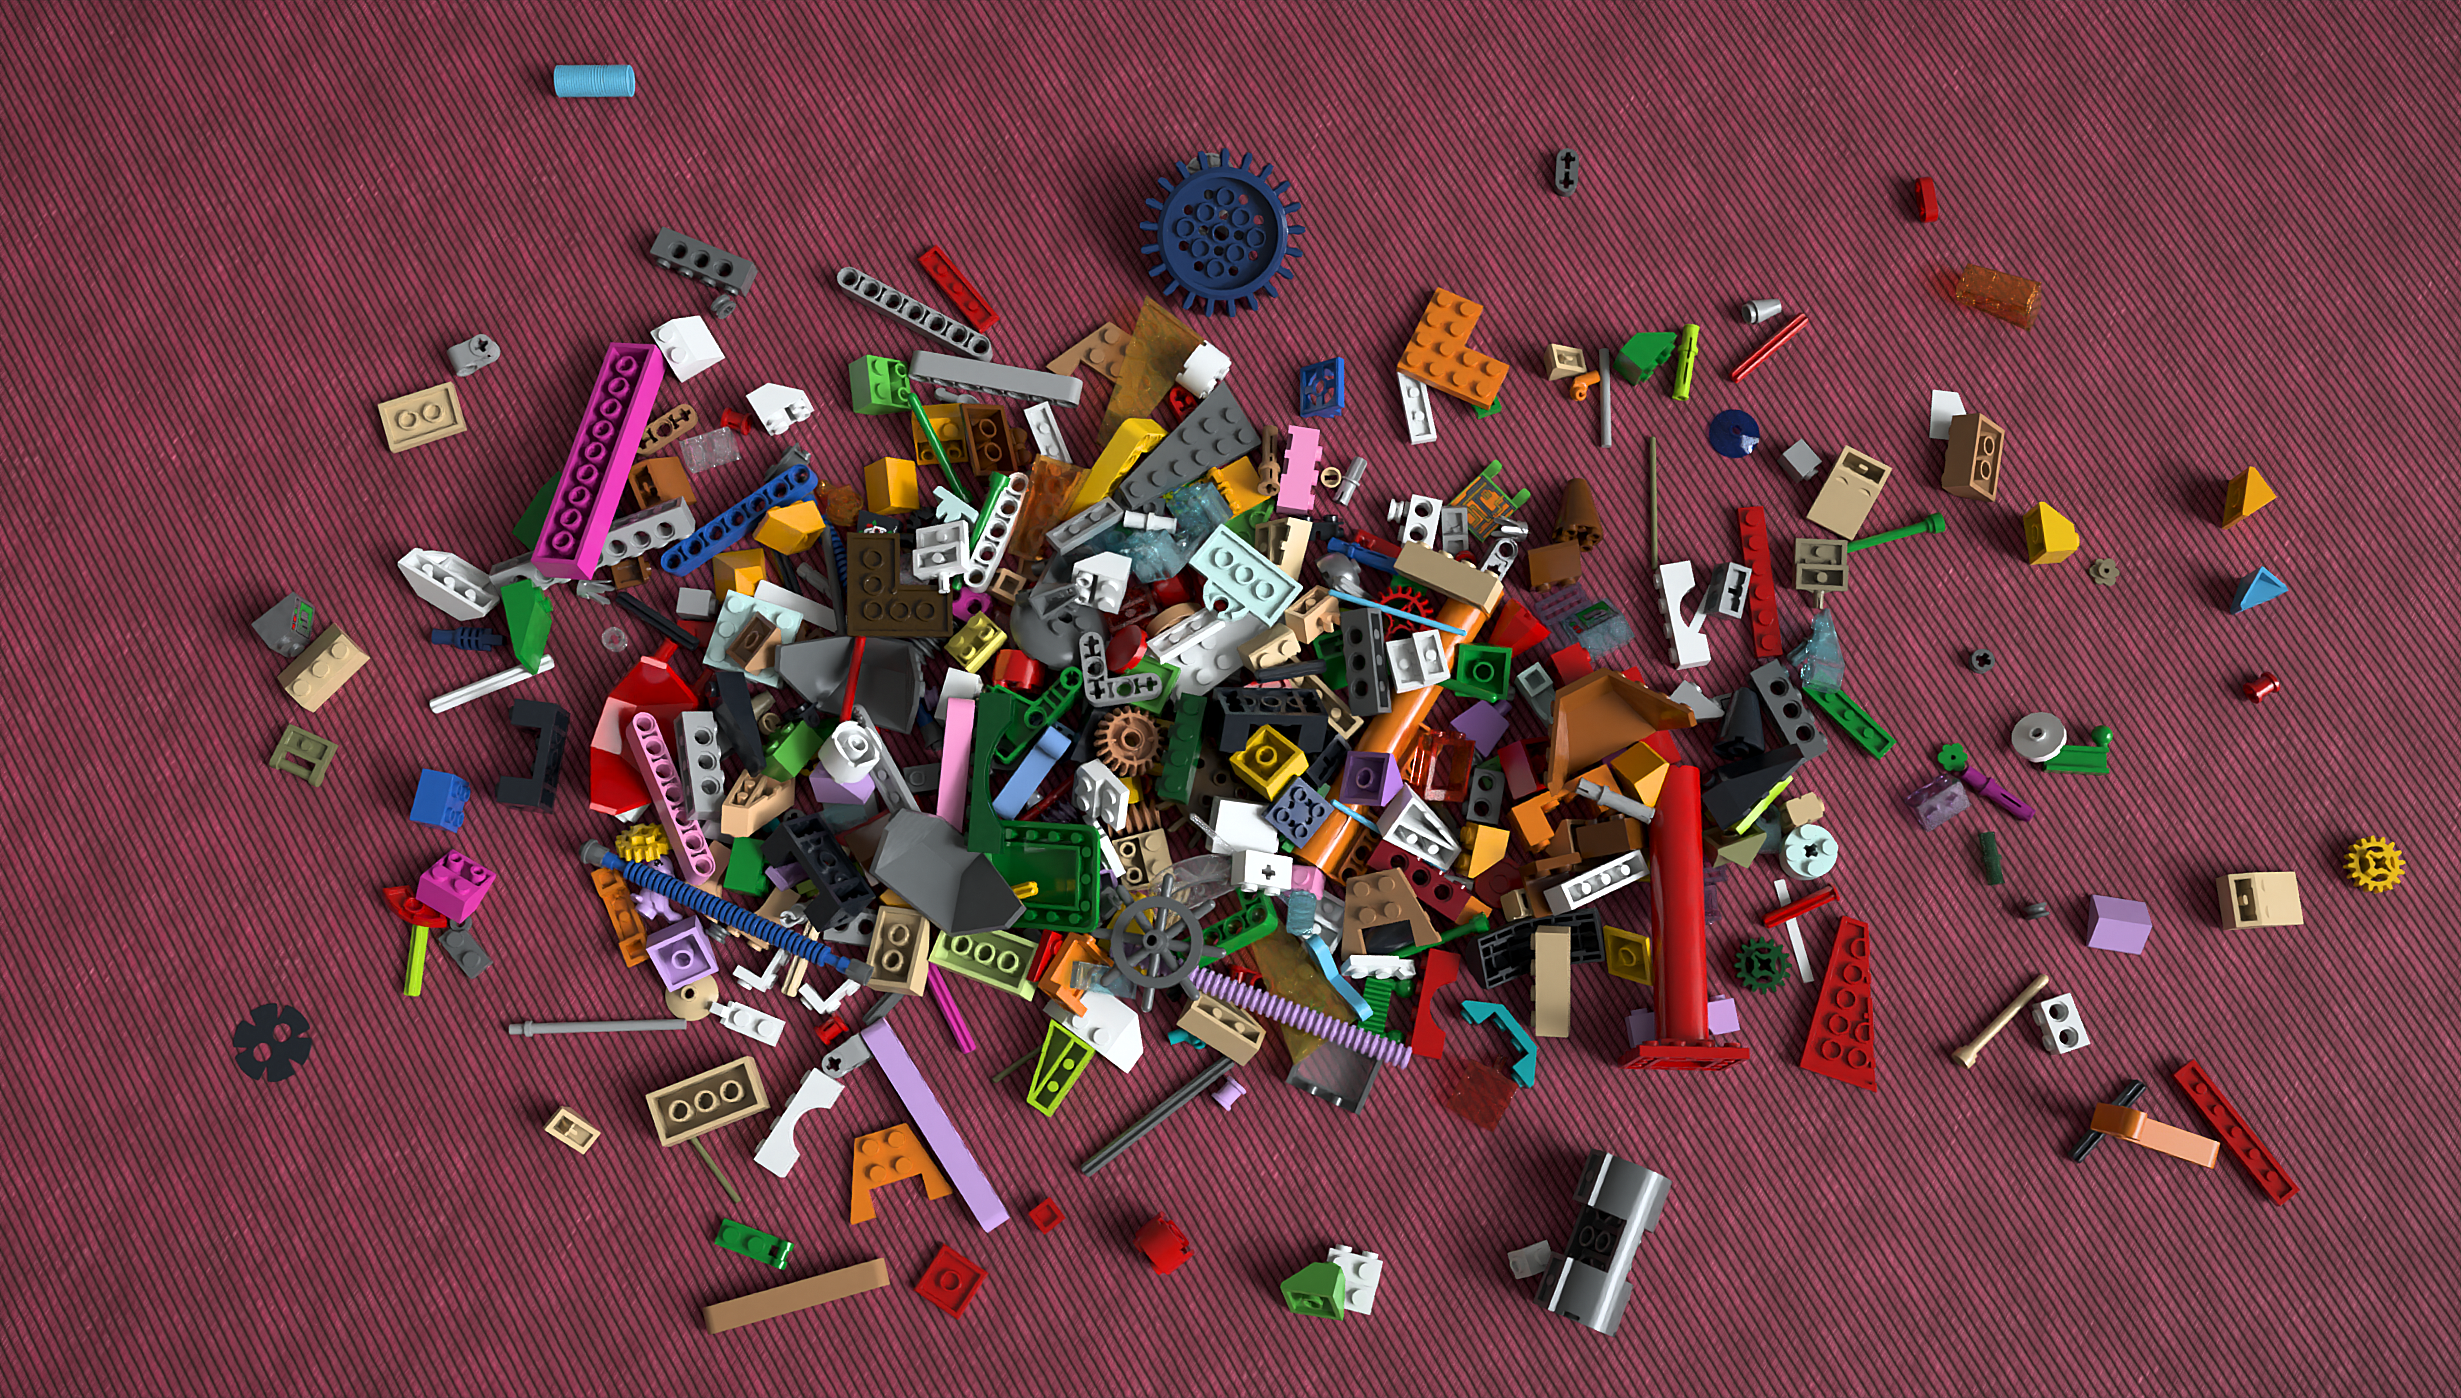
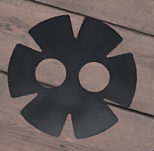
[233,1003,312,1082]

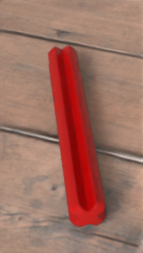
[1728,312,1809,383]

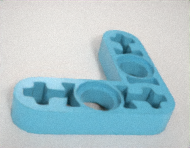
[1304,933,1373,1022]

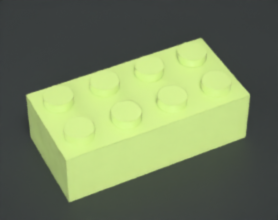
[928,930,1039,1001]

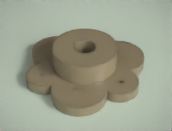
[2089,558,2119,586]

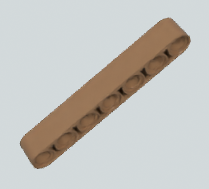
[702,1257,890,1335]

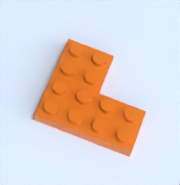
[1396,287,1510,411]

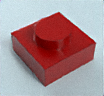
[1028,1196,1066,1235]

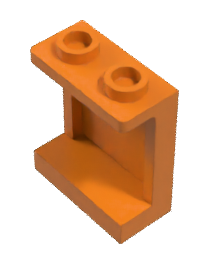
[1037,932,1114,1018]

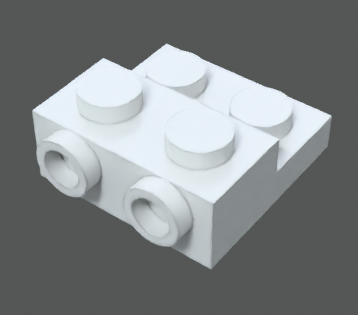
[1075,758,1129,831]
[1326,1244,1383,1315]

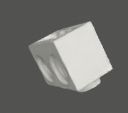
[1397,494,1442,550]
[2032,993,2090,1055]

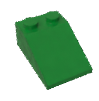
[511,471,562,551]
[500,578,553,675]

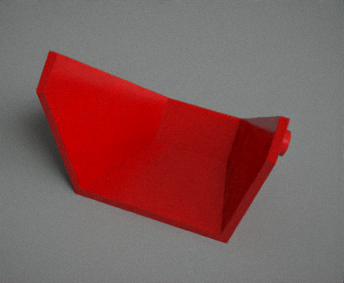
[589,655,698,816]

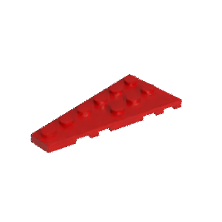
[1798,915,1877,1093]

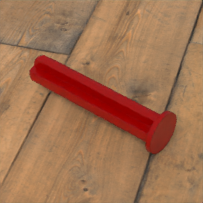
[1761,882,1840,929]

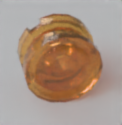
[825,489,864,526]

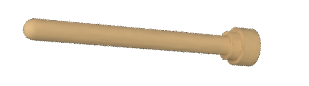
[1952,974,2049,1070]

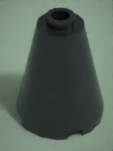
[1712,687,1765,761]
[1362,919,1415,956]

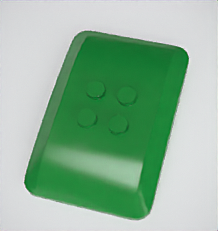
[965,819,1101,933]

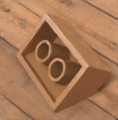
[1941,413,2005,502]

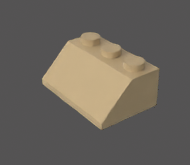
[277,623,370,713]

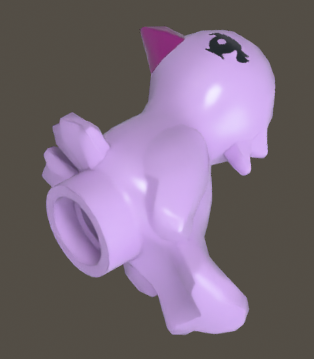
[629,854,683,924]

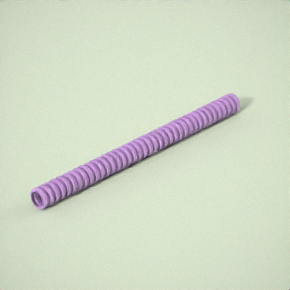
[1109,943,1412,1070]

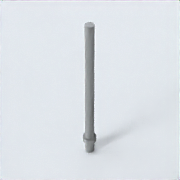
[509,1019,687,1037]

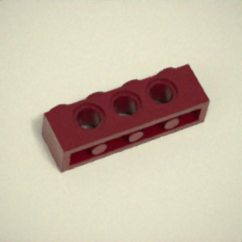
[1362,837,1472,923]

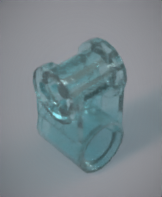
[1753,804,1782,854]

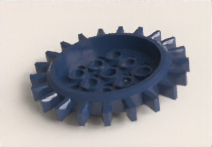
[1139,148,1305,318]

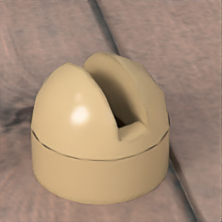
[1321,467,1341,488]
[758,713,781,735]

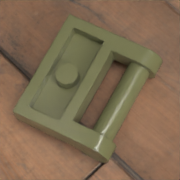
[269,723,339,787]

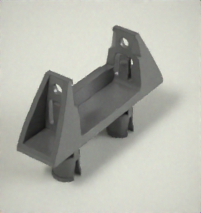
[1015,544,1096,620]

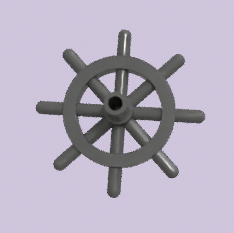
[1089,873,1226,1012]

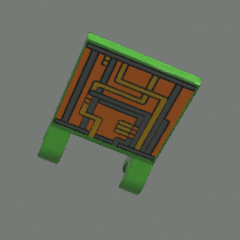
[1447,460,1531,543]

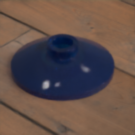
[1709,409,1760,459]

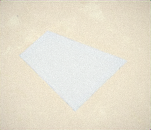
[1929,390,1966,440]

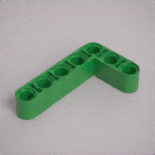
[1170,866,1278,969]

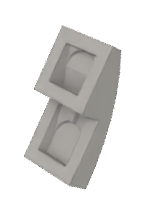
[1441,505,1469,560]

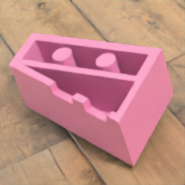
[1276,425,1323,516]

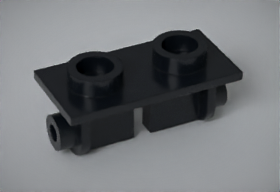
[1297,514,1344,541]
[775,701,820,728]

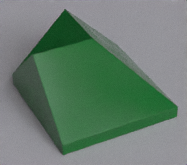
[1455,642,1512,700]

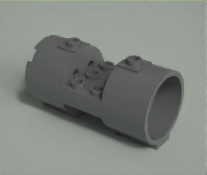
[1533,1148,1672,1337]

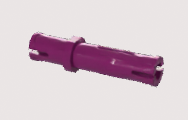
[1960,765,2036,823]

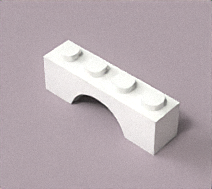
[1653,561,1711,670]
[754,1068,845,1177]

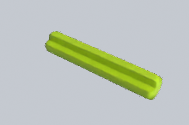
[404,924,429,996]

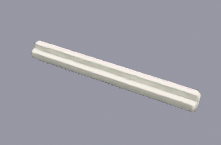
[429,654,555,713]

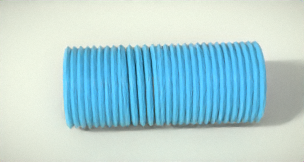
[554,64,635,98]

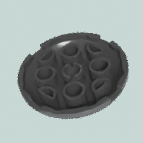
[1009,587,1111,671]

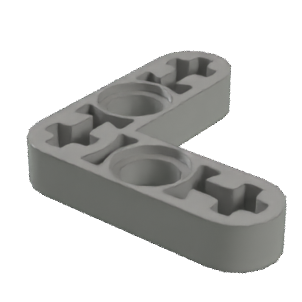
[1079,632,1163,707]

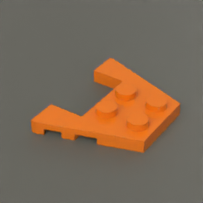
[850,1123,954,1225]

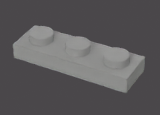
[1046,496,1124,556]

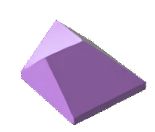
[1339,751,1404,806]

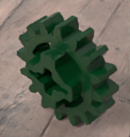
[1732,937,1792,995]

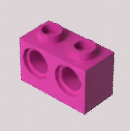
[949,578,994,625]

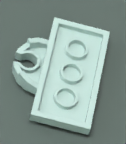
[1188,523,1303,628]

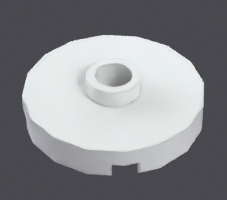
[2012,712,2067,762]

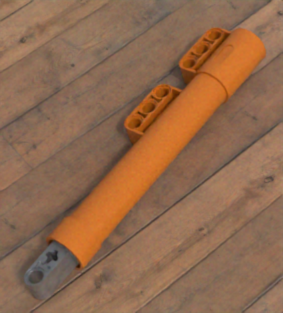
[1289,538,1518,887]

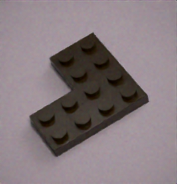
[847,532,953,638]

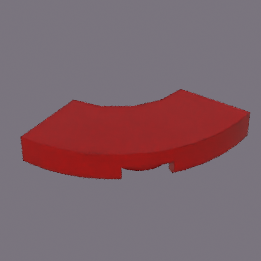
[382,885,447,928]

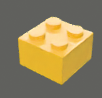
[1229,724,1309,802]

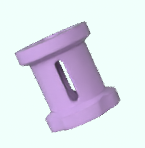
[1211,1075,1246,1112]

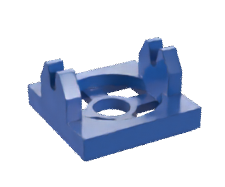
[1300,357,1344,418]

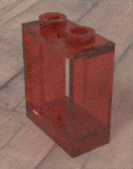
[1409,729,1476,802]

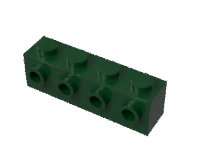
[1155,692,1211,806]

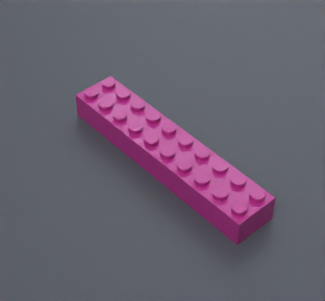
[531,342,668,581]

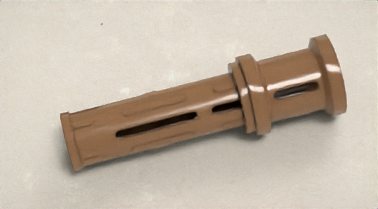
[1258,425,1281,496]

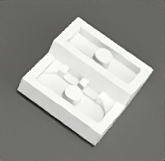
[1385,629,1450,693]

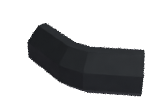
[1465,907,1605,990]

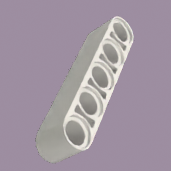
[964,472,1032,593]

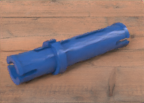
[1327,537,1399,576]

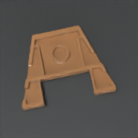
[1046,321,1150,422]
[1341,867,1442,961]

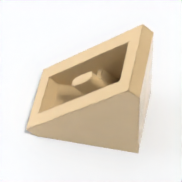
[1543,344,1587,381]
[543,1106,601,1154]

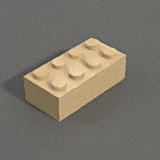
[645,1056,771,1147]

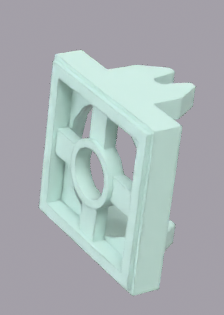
[933,486,979,536]

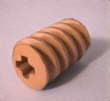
[1108,799,1162,839]

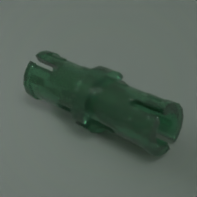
[1977,831,2005,886]

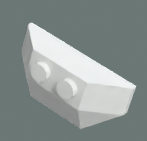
[398,548,500,621]
[1043,982,1143,1074]

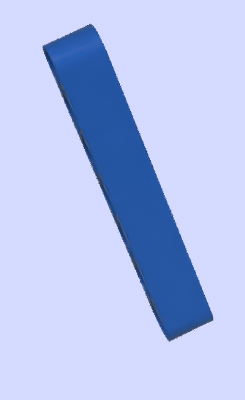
[661,464,818,577]

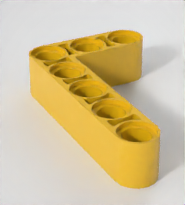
[1061,418,1170,522]

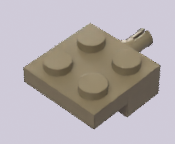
[1791,538,1849,609]

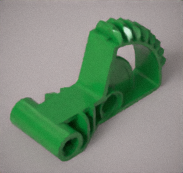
[975,667,1085,765]

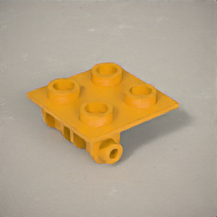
[1202,456,1271,522]

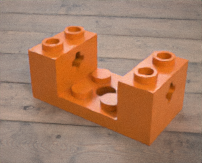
[1506,764,1622,854]

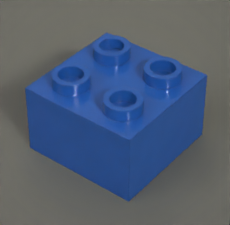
[409,768,471,833]

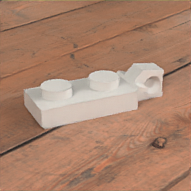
[1340,955,1416,980]
[709,1001,786,1047]

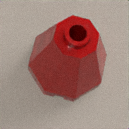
[1488,598,1552,660]

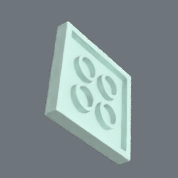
[703,589,803,688]

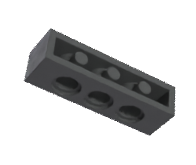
[650,226,758,298]
[1340,608,1392,716]
[1745,659,1829,765]

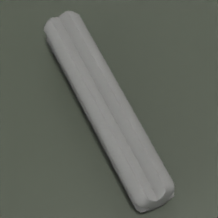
[1332,575,1380,608]

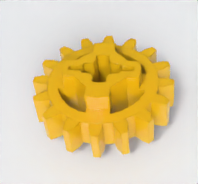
[615,823,673,863]
[2343,836,2405,894]

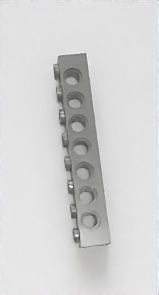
[489,496,696,602]

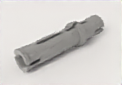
[1574,777,1655,824]

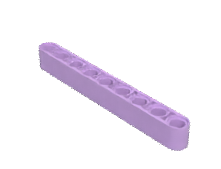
[860,1017,1010,1233]

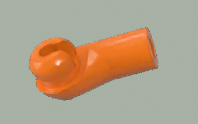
[1570,370,1600,401]

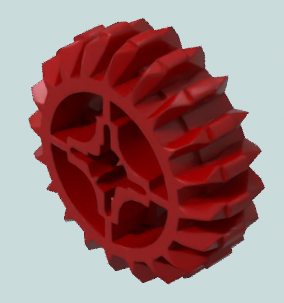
[1370,586,1434,644]

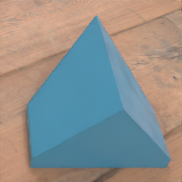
[2230,566,2289,615]

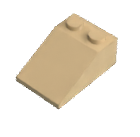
[866,906,930,997]

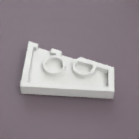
[1082,814,1126,878]

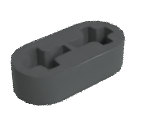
[1554,148,1579,197]

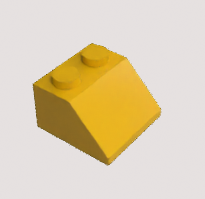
[2023,502,2079,565]

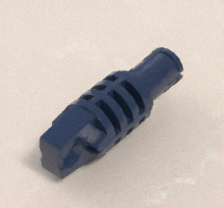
[432,626,507,651]

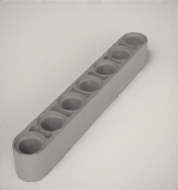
[837,267,993,362]
[908,350,1083,408]

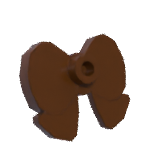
[1009,428,1033,468]

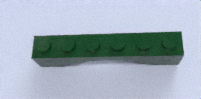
[964,692,1016,855]

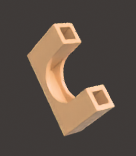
[685,839,805,952]

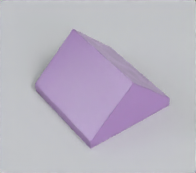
[2086,894,2152,955]

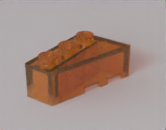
[1956,263,2042,332]

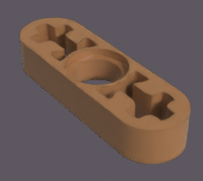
[636,404,698,457]

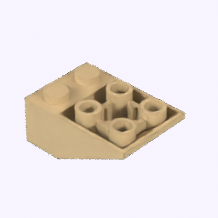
[1806,445,1892,542]
[2216,872,2304,931]

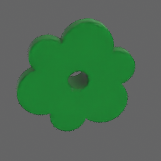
[1937,743,1968,772]

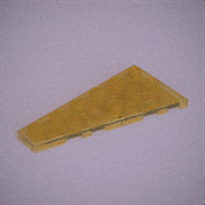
[1096,295,1207,450]
[1238,896,1358,1067]

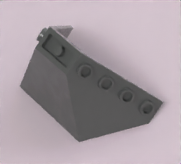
[774,634,925,735]
[869,808,1027,937]

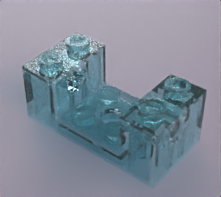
[1120,482,1234,584]

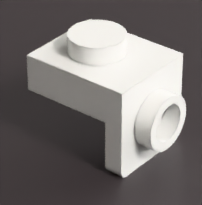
[1508,1240,1551,1279]

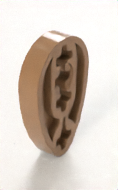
[1146,602,1203,639]

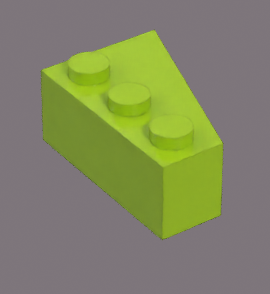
[1027,1019,1096,1117]

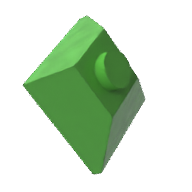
[1280,1261,1345,1321]

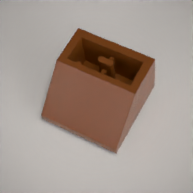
[628,456,697,510]

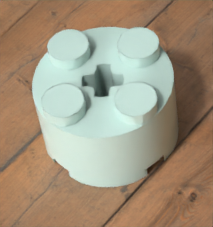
[1778,824,1838,880]

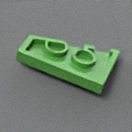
[1206,497,1276,549]

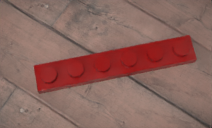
[1736,506,1783,659]
[2170,1059,2300,1207]

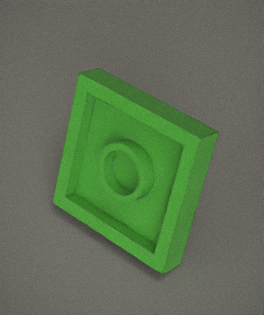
[1117,654,1181,718]

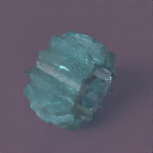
[1286,890,1317,936]

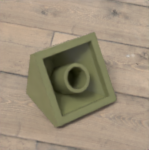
[1702,823,1767,869]

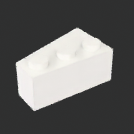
[1376,782,1462,870]

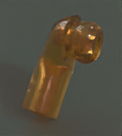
[816,479,854,502]

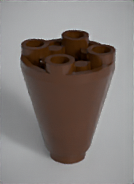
[1552,478,1604,553]

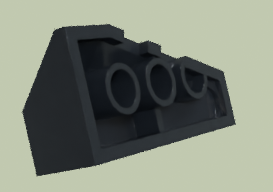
[704,672,767,778]
[1700,743,1806,831]

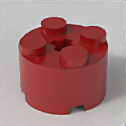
[992,649,1047,696]
[1132,1211,1195,1275]

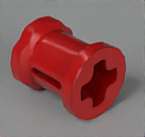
[720,407,753,436]
[2243,671,2280,704]
[813,1011,849,1046]

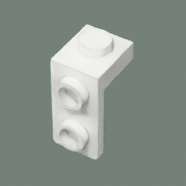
[733,948,792,992]
[798,979,861,1015]

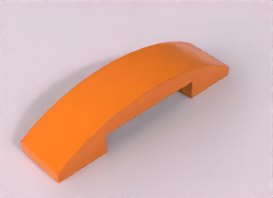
[591,867,651,968]

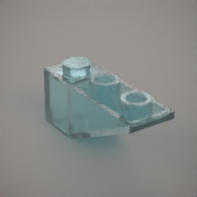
[1800,608,1845,695]

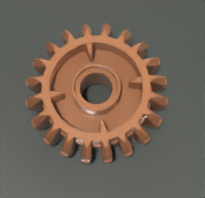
[1094,706,1165,777]

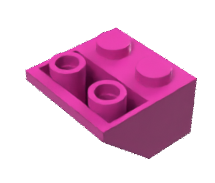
[416,849,496,924]

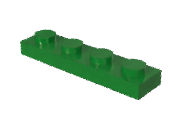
[1800,670,1897,761]

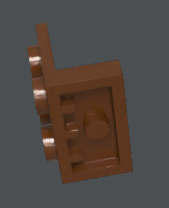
[1518,852,1582,919]

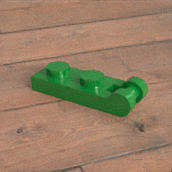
[714,1218,795,1270]

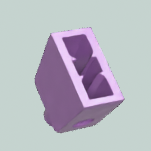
[1448,699,1512,762]

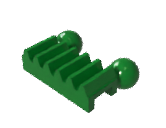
[2039,725,2113,776]
[1357,976,1416,1047]

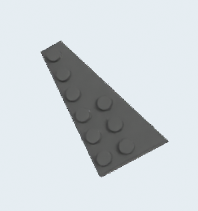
[1118,381,1262,511]

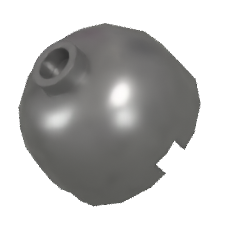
[1314,552,1361,605]

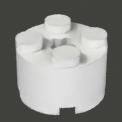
[1175,340,1232,400]
[818,721,882,784]

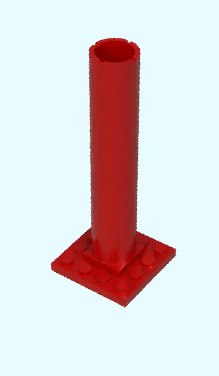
[1618,765,1750,1071]

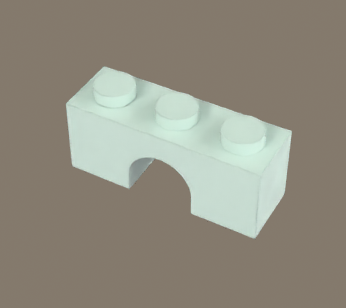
[1514,662,1556,730]

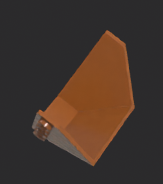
[1544,667,1697,797]

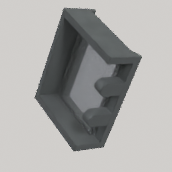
[1286,1031,1384,1115]

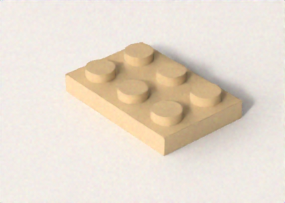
[378,381,467,453]

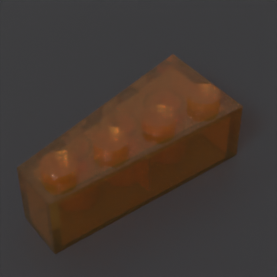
[1008,454,1093,560]

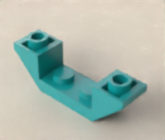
[1459,1000,1537,1089]

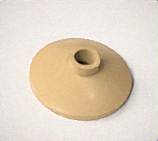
[665,975,719,1021]

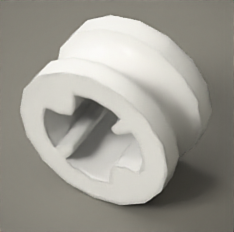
[1387,499,1404,524]

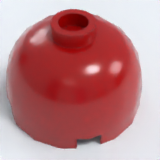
[1151,558,1199,608]

